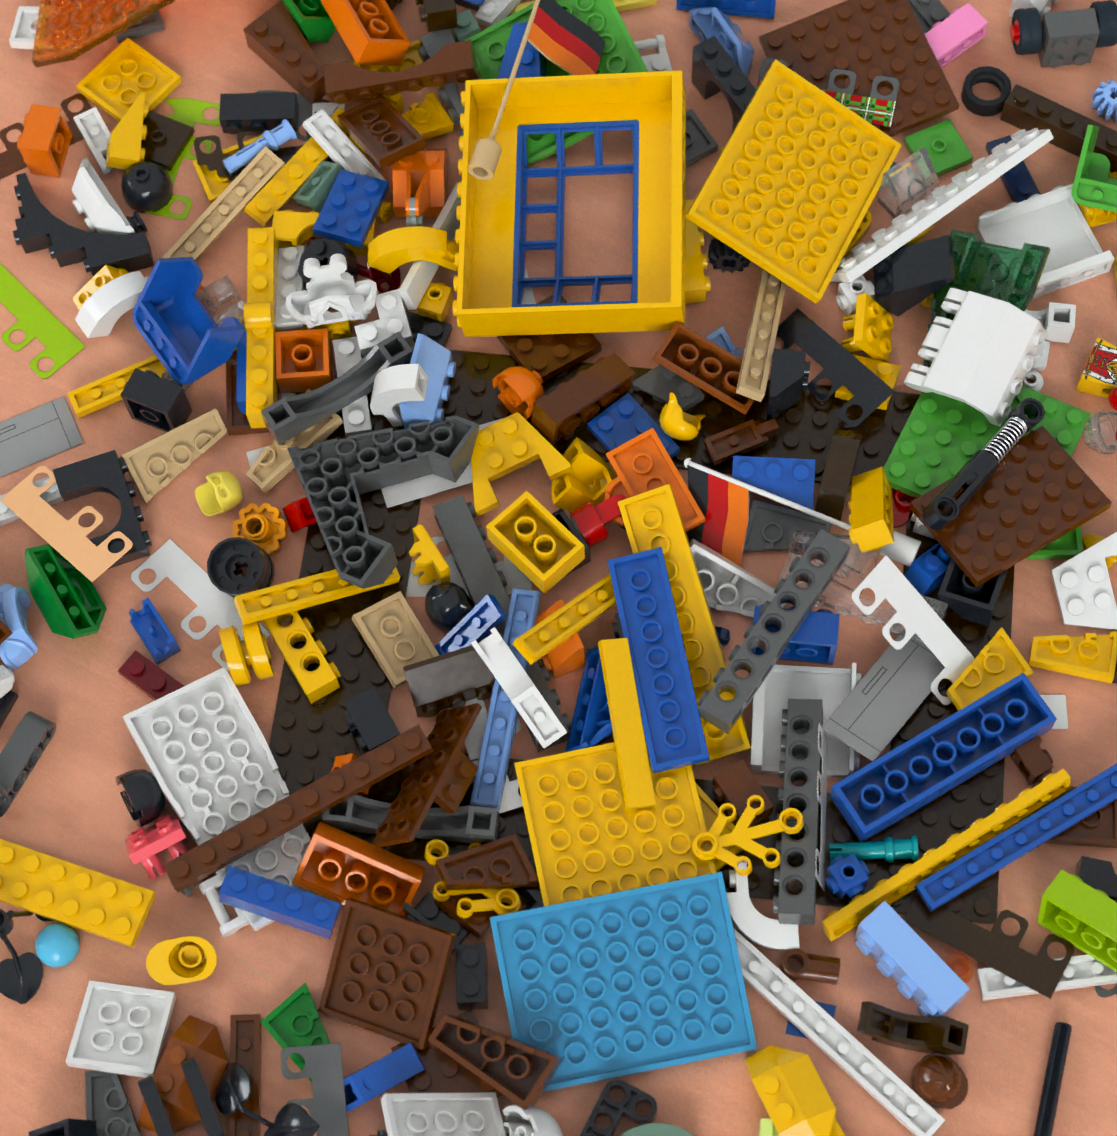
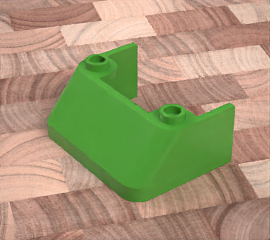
[1072,125,1117,213]

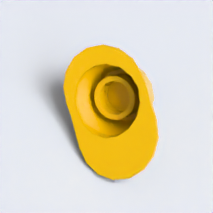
[146,936,217,985]

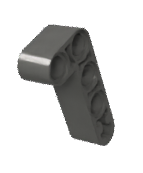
[0,711,56,817]

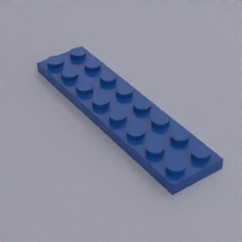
[607,547,710,773]

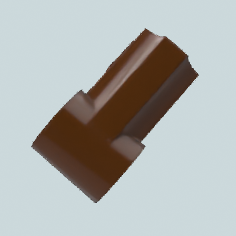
[779,948,840,985]

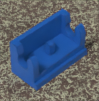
[129,598,181,665]

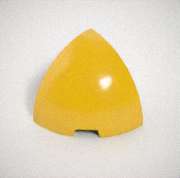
[551,437,618,511]

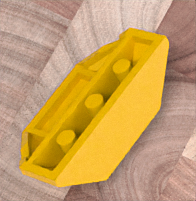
[745,1045,837,1136]

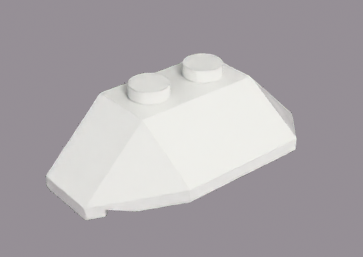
[71,157,135,235]

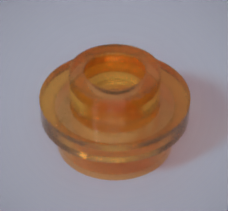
[946,955,974,984]

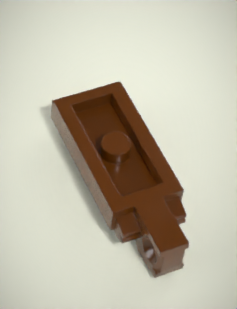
[704,418,779,466]

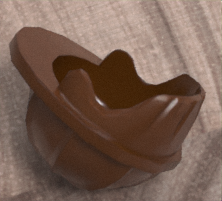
[911,1053,968,1109]

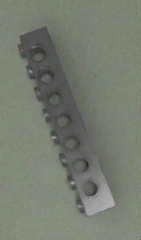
[698,529,850,734]
[773,699,823,925]

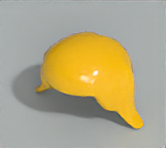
[659,392,705,441]

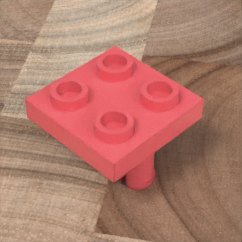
[125,813,188,880]

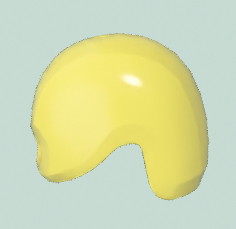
[195,471,243,516]

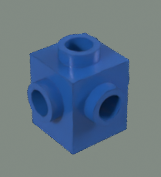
[825,854,869,901]

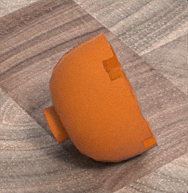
[492,366,544,419]

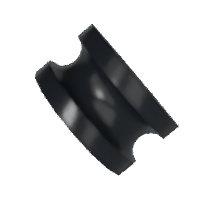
[126,211,148,233]

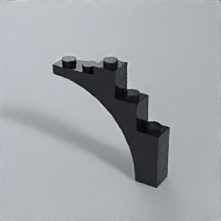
[13,173,155,277]

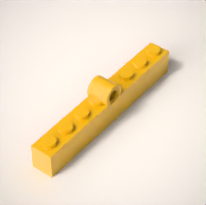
[244,227,278,429]

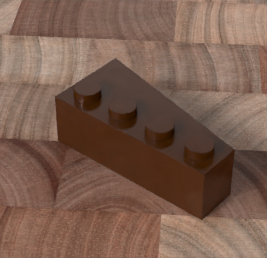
[243,0,326,105]
[530,352,635,449]
[428,1014,565,1110]

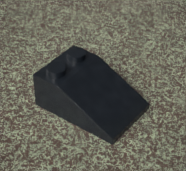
[873,235,955,317]

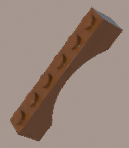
[324,40,479,104]

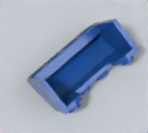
[132,257,245,385]

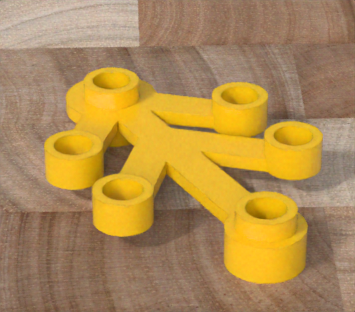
[692,795,804,876]
[424,839,521,918]

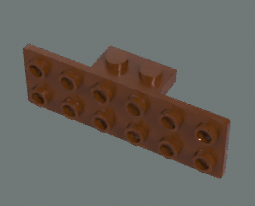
[372,703,482,848]

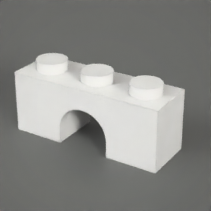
[995,296,1076,343]

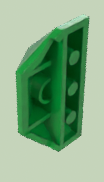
[25,544,107,639]

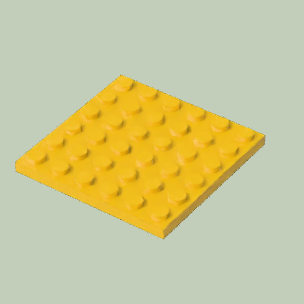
[514,736,717,906]

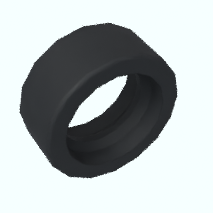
[961,66,1012,116]

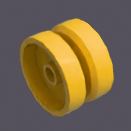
[219,621,274,687]

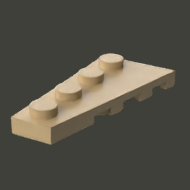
[246,388,344,494]
[120,408,227,503]

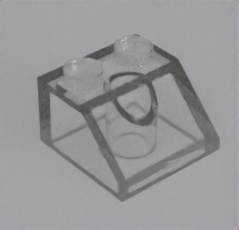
[878,147,940,218]

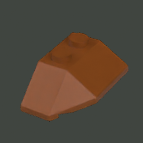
[138,1015,229,1134]

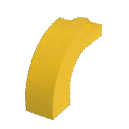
[368,226,459,274]

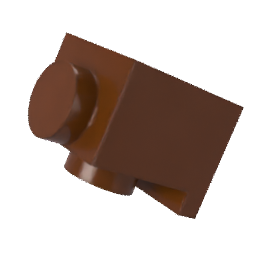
[1011,736,1054,786]

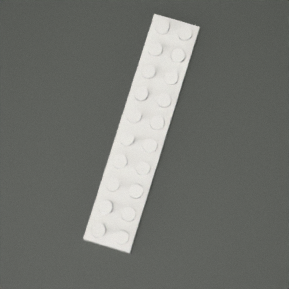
[831,128,1054,283]

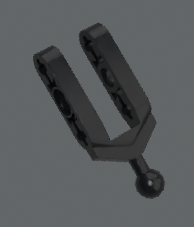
[137,1057,225,1136]

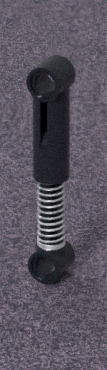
[922,398,1045,530]

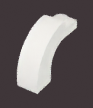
[75,271,149,338]
[370,364,428,427]
[726,862,800,951]

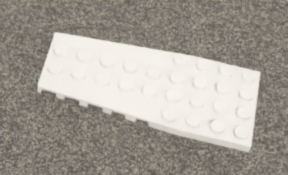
[123,667,322,931]

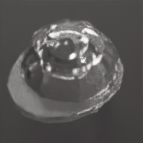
[1083,410,1117,455]

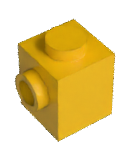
[417,282,454,322]

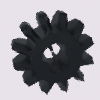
[708,238,750,274]

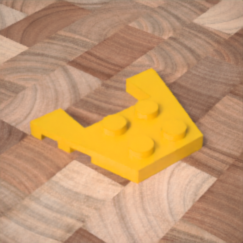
[471,412,573,516]

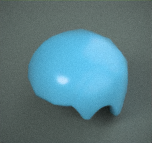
[35,923,80,968]

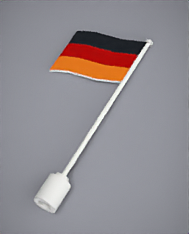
[684,458,921,568]

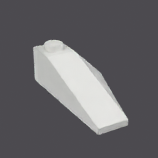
[689,538,786,617]

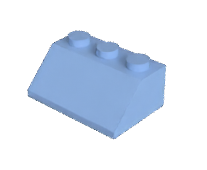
[399,333,456,428]

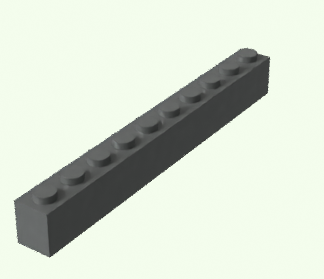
[432,494,571,752]

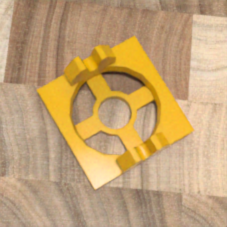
[409,524,451,585]

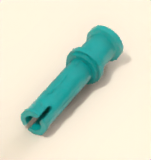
[829,835,918,863]

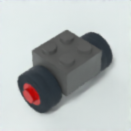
[1010,0,1117,68]

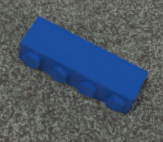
[219,866,341,940]

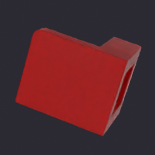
[282,497,317,533]

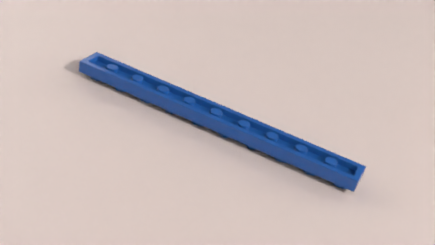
[914,764,1117,912]

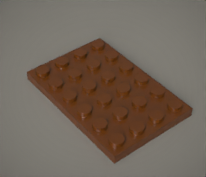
[909,426,1112,587]

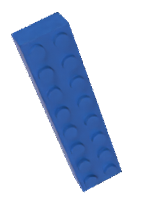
[829,673,1057,842]

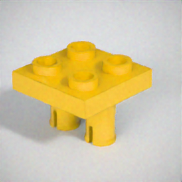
[841,293,894,363]

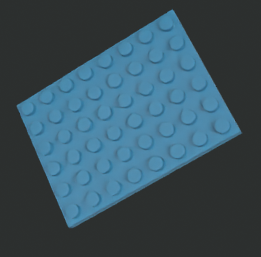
[490,872,757,1092]

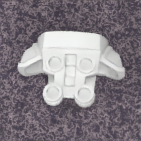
[285,253,378,329]

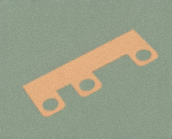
[0,466,133,582]

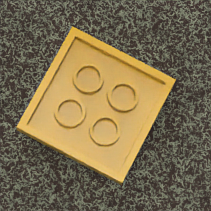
[76,37,182,122]

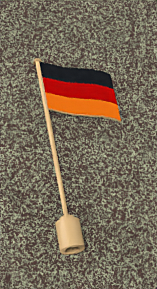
[468,0,606,180]

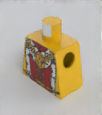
[1076,337,1117,398]

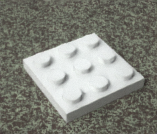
[65,980,176,1077]

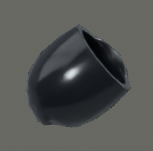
[425,582,474,633]

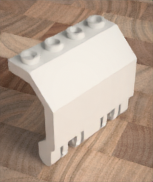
[903,288,1046,426]

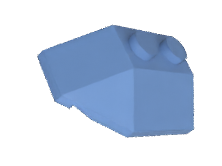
[689,7,754,79]

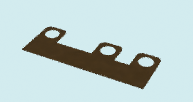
[903,893,1075,999]

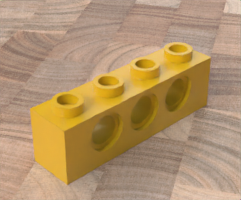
[262,609,341,704]

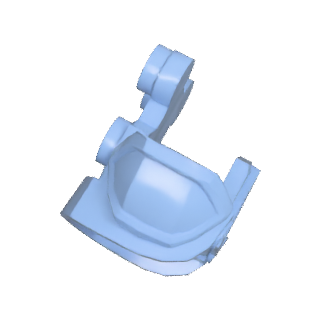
[0,584,38,670]

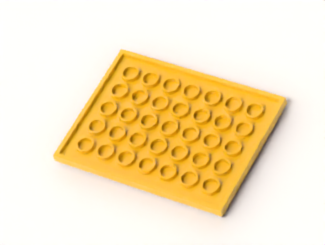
[685,59,902,304]

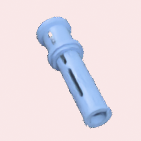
[222,119,297,174]

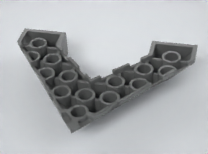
[287,415,479,589]

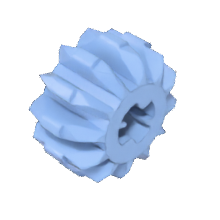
[1092,78,1117,123]

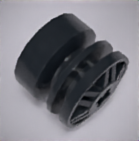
[207,537,274,598]

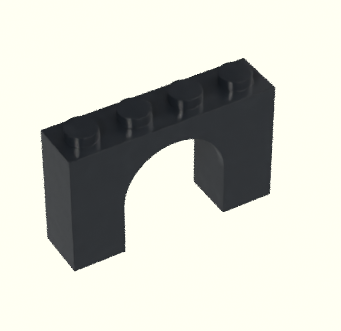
[692,36,756,133]
[53,450,152,569]

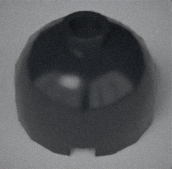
[121,161,173,213]
[115,769,165,828]

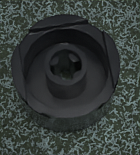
[298,239,359,283]

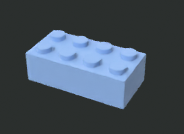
[854,901,970,1017]

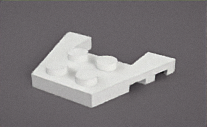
[1050,532,1117,631]

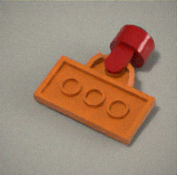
[569,428,706,548]

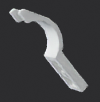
[471,627,567,748]

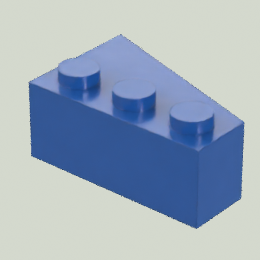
[497,22,547,79]
[732,456,815,510]

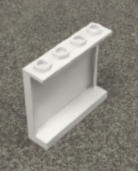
[975,183,1114,303]
[750,663,861,779]

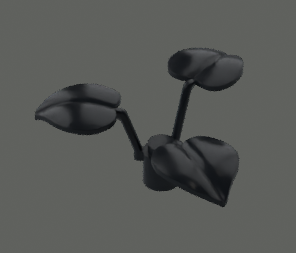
[0,909,54,1004]
[215,1063,320,1136]

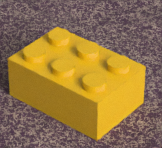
[486,491,585,594]

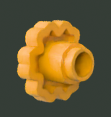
[232,503,288,556]

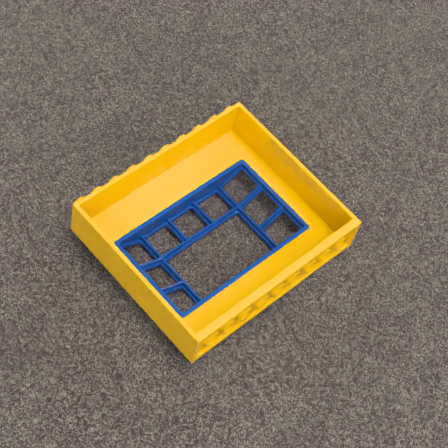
[453,70,686,337]

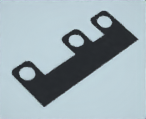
[772,308,894,427]

